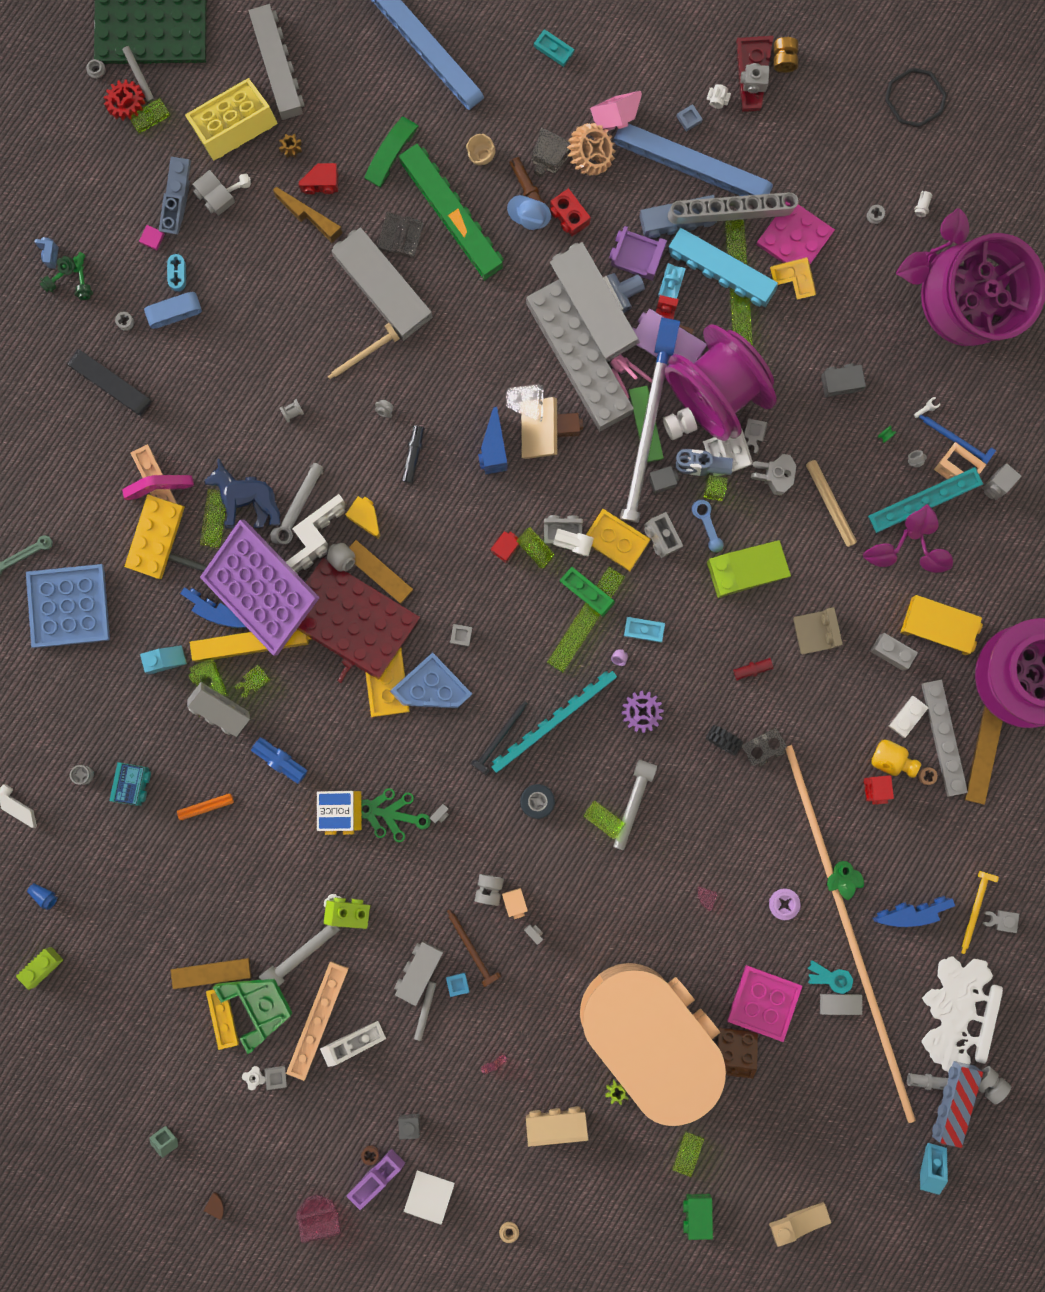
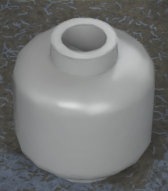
[327,543,355,571]

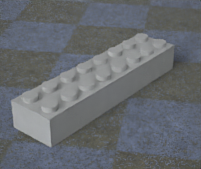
[526,279,634,432]

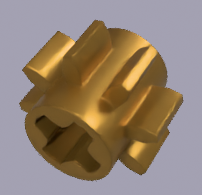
[279,134,302,158]

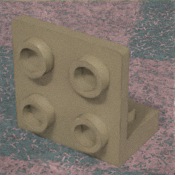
[793,607,843,654]

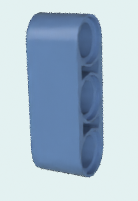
[144,292,202,329]

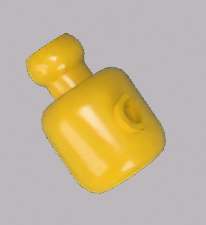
[871,740,921,777]

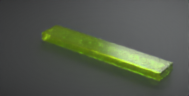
[547,567,625,673]

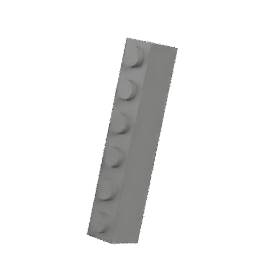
[248,4,305,120]

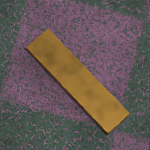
[349,540,413,604]
[171,958,252,989]

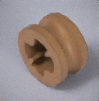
[918,767,938,785]

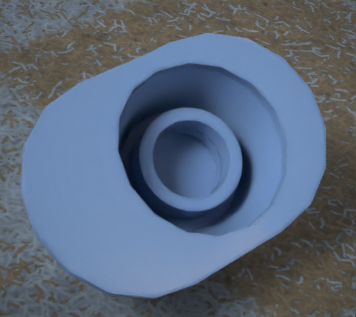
[507,195,551,230]

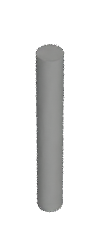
[122,46,154,102]
[414,981,436,1041]

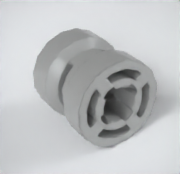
[70,765,94,785]

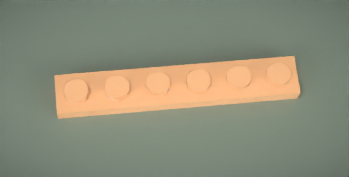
[286,961,349,1081]

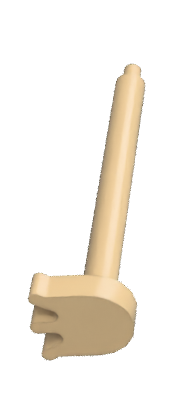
[328,323,400,379]

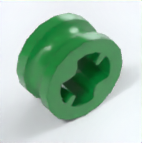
[877,425,897,444]

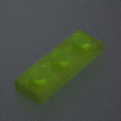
[200,489,225,548]

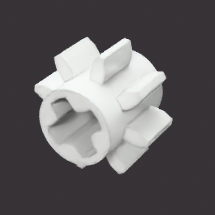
[707,85,731,109]

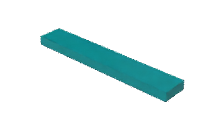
[868,467,983,533]

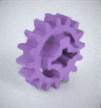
[621,691,664,733]

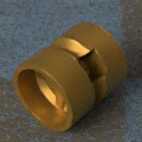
[774,37,798,73]

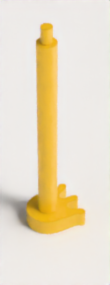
[961,871,999,954]

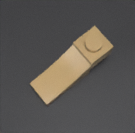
[769,1202,831,1247]

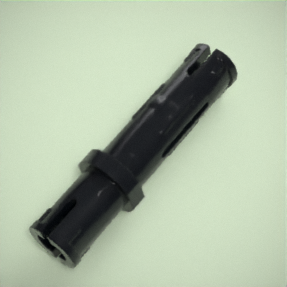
[401,425,425,484]

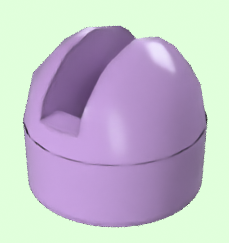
[611,649,628,666]

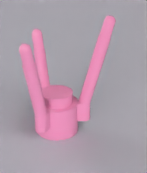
[610,354,652,398]

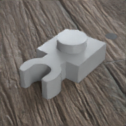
[744,419,768,454]
[982,910,1019,933]

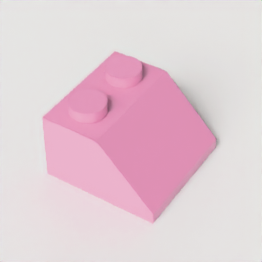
[590,91,642,131]

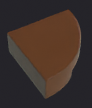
[204,1191,224,1220]

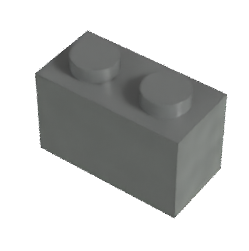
[821,363,866,398]

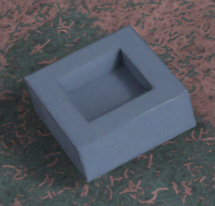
[676,104,703,132]

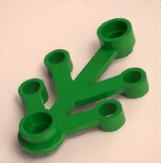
[361,788,431,842]

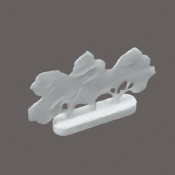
[922,956,1003,1073]

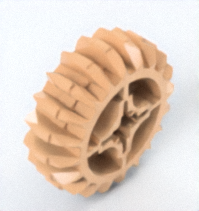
[567,123,616,176]

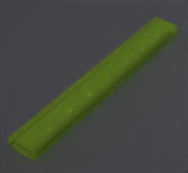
[725,219,753,346]

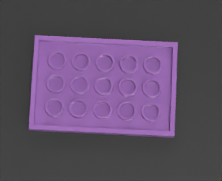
[200,520,319,656]

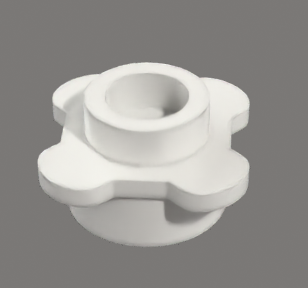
[242,1066,265,1090]

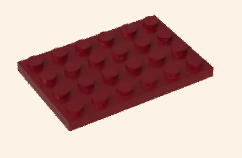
[297,558,420,680]

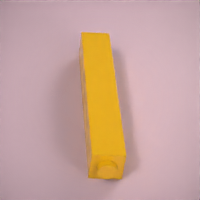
[190,629,312,662]

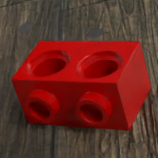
[550,188,591,236]
[864,775,894,805]

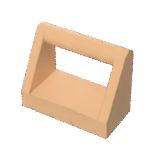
[934,442,986,480]

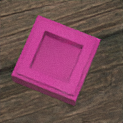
[139,225,165,250]

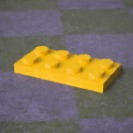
[124,494,185,579]

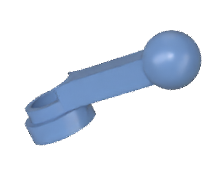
[692,500,723,553]

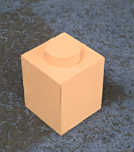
[502,888,528,919]

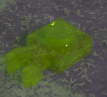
[234,665,271,698]

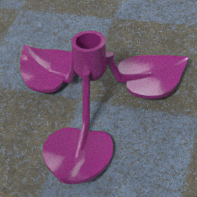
[896,208,969,294]
[863,504,953,573]

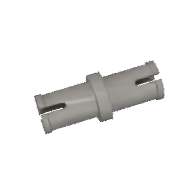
[907,1073,948,1090]

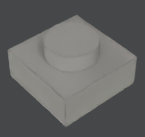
[450,624,473,647]
[430,804,449,823]
[524,924,543,945]
[265,1066,287,1090]

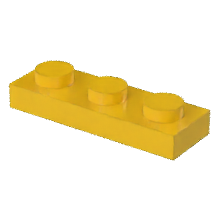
[206,989,239,1050]

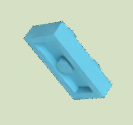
[624,617,665,643]

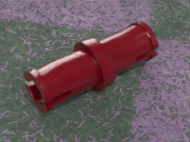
[733,658,774,681]

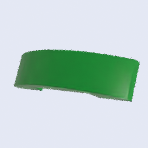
[364,116,419,188]

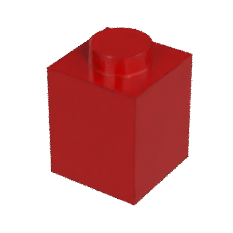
[491,531,520,563]

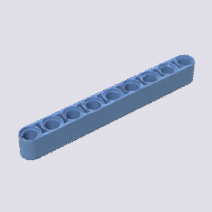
[371,0,484,110]
[613,124,773,196]

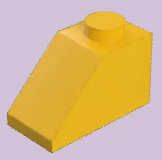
[345,496,380,539]

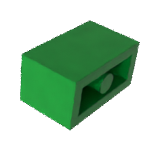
[683,1194,713,1240]

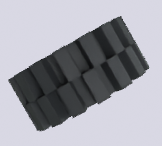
[706,725,744,756]

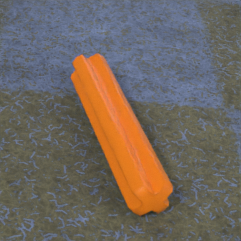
[177,794,234,820]

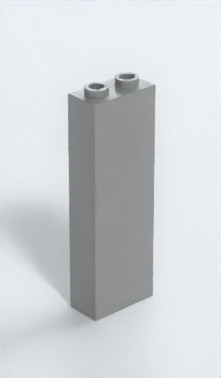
[331,227,433,341]
[550,242,640,362]

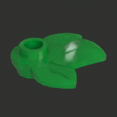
[827,861,864,900]

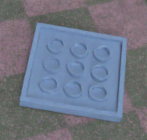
[26,564,110,648]

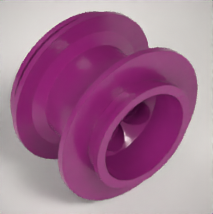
[665,324,777,441]
[975,618,1045,728]

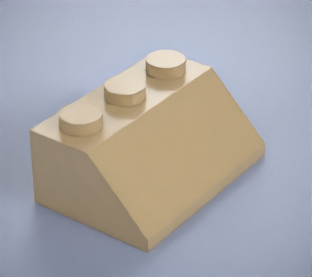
[526,1106,588,1147]

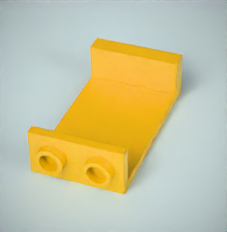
[900,595,983,655]

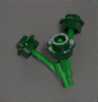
[40,252,93,300]

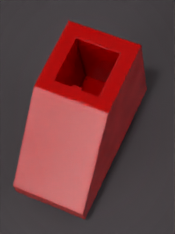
[299,163,338,195]

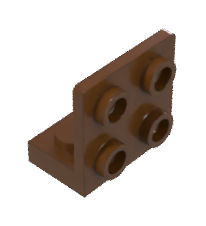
[718,1028,758,1079]

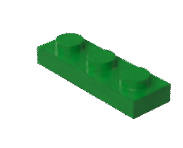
[559,567,615,617]

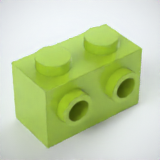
[324,897,370,929]

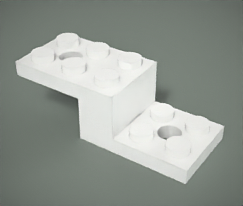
[286,494,347,575]

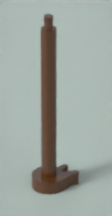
[447,909,501,987]

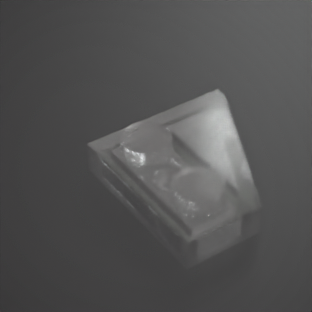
[507,384,543,422]

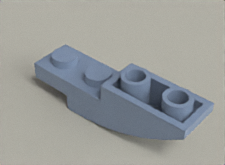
[159,157,191,235]

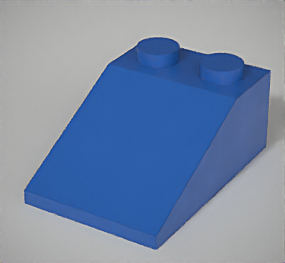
[478,407,508,474]

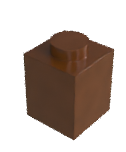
[557,413,583,437]

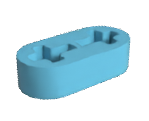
[167,254,186,291]

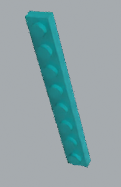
[492,671,617,773]

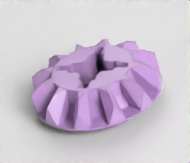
[769,889,800,920]

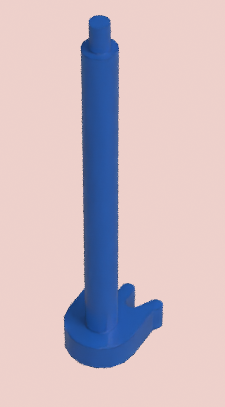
[919,415,996,464]

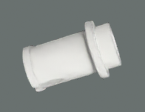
[914,191,932,217]

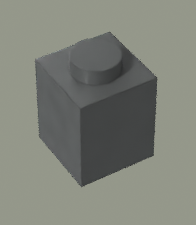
[648,466,679,494]
[398,1114,421,1139]

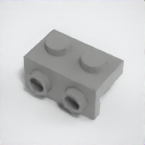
[544,515,583,544]

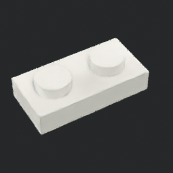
[889,696,928,738]

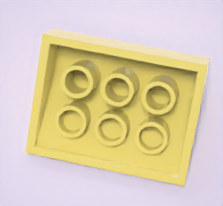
[185,78,278,161]

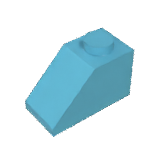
[140,646,187,674]
[920,1143,948,1195]

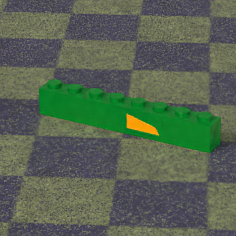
[399,144,504,281]

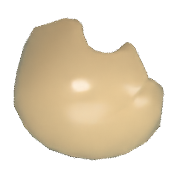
[466,134,496,166]

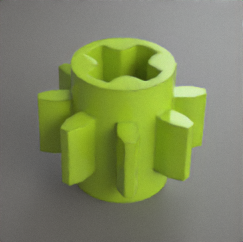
[605,1079,629,1105]

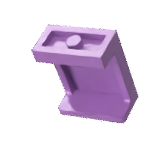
[609,226,667,281]

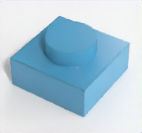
[446,973,470,997]

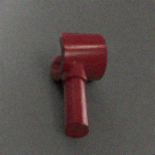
[337,659,354,683]

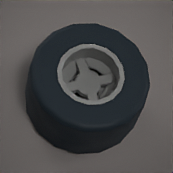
[520,784,555,819]

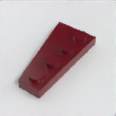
[736,36,774,112]

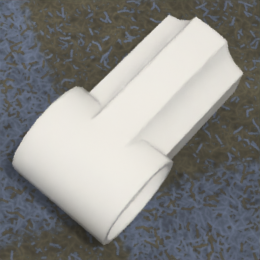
[553,529,594,556]

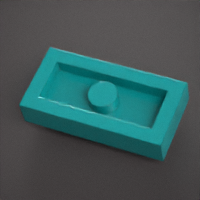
[534,29,575,67]

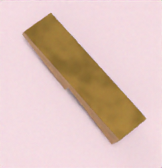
[273,187,343,243]

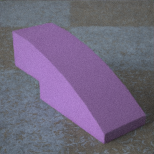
[346,1149,405,1210]

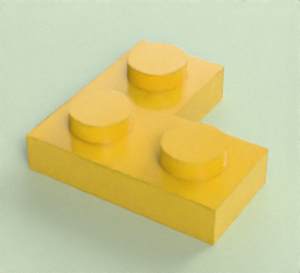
[770,257,816,299]

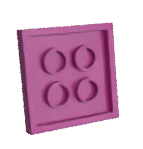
[756,202,835,264]
[727,965,802,1042]

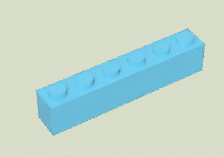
[669,228,778,307]

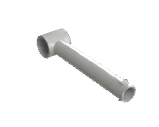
[270,463,323,544]
[613,759,657,850]
[259,925,341,986]

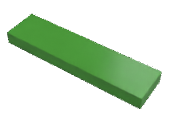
[629,386,664,463]

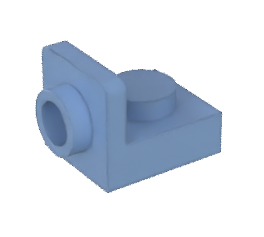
[35,237,59,269]

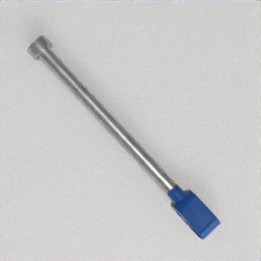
[620,317,680,522]

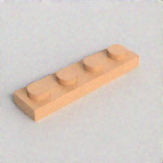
[131,444,177,504]

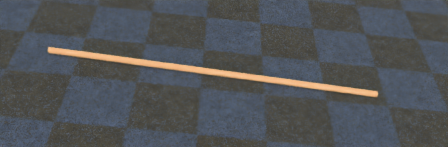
[785,745,916,1123]

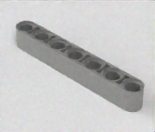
[667,192,798,224]

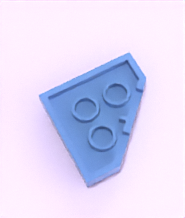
[390,653,472,708]

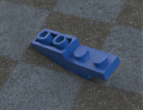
[180,587,248,629]
[873,896,955,927]

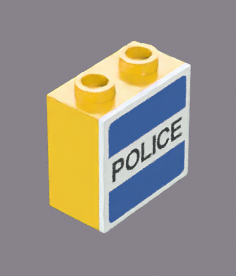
[317,791,362,835]

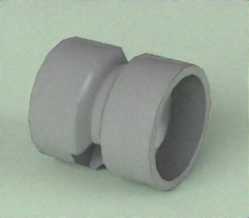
[475,874,504,906]
[978,1066,1011,1105]

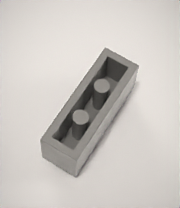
[187,682,250,737]
[394,941,444,1006]

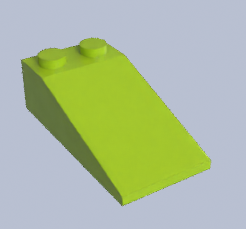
[707,540,791,598]

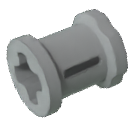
[280,399,304,423]

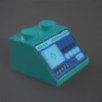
[109,762,151,806]

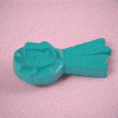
[807,960,853,994]

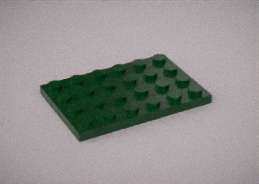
[94,0,207,64]

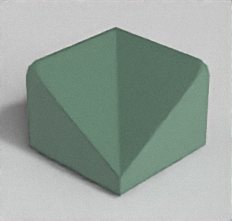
[149,1126,178,1158]

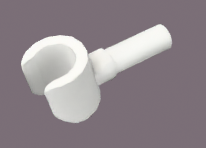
[226,174,251,192]
[914,397,940,418]

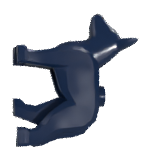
[204,459,280,529]

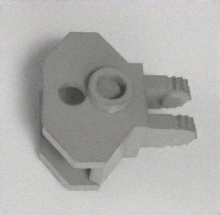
[751,454,796,495]

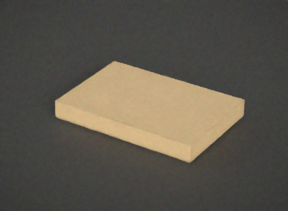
[522,397,557,459]

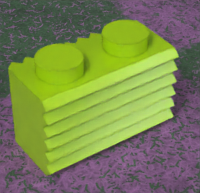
[16,947,63,990]

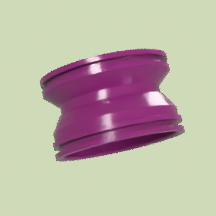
[921,233,1045,346]

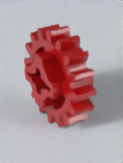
[104,80,145,121]

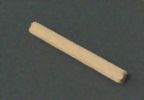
[806,460,857,547]

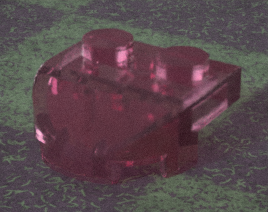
[296,1195,341,1243]

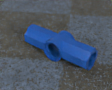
[251,737,308,784]

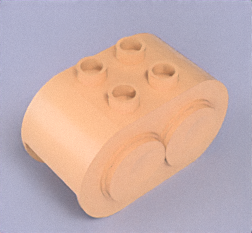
[580,963,726,1126]

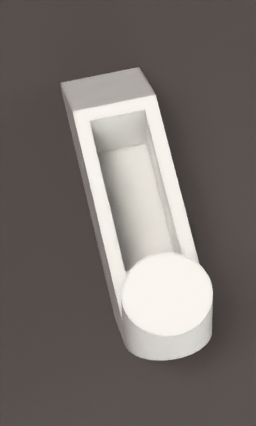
[0,784,37,828]

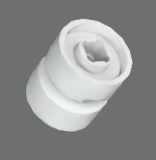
[663,407,697,440]

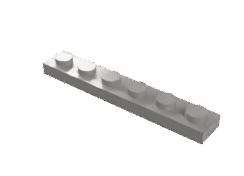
[921,680,968,797]

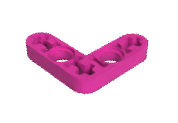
[122,475,194,500]

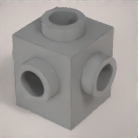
[740,63,769,93]

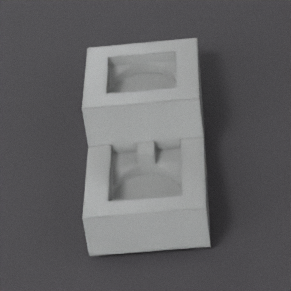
[820,994,862,1015]

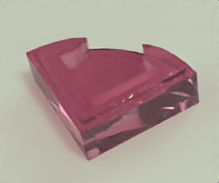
[697,886,717,911]
[481,1055,508,1075]

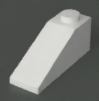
[320,1021,386,1067]

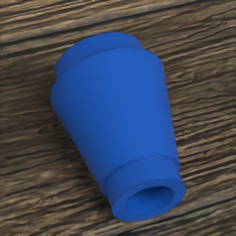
[27,883,57,910]

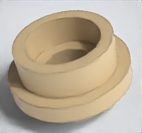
[499,1222,519,1243]

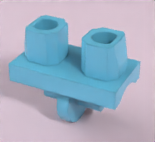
[658,263,686,299]

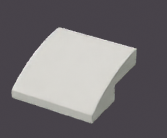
[703,429,753,477]
[404,1171,455,1225]

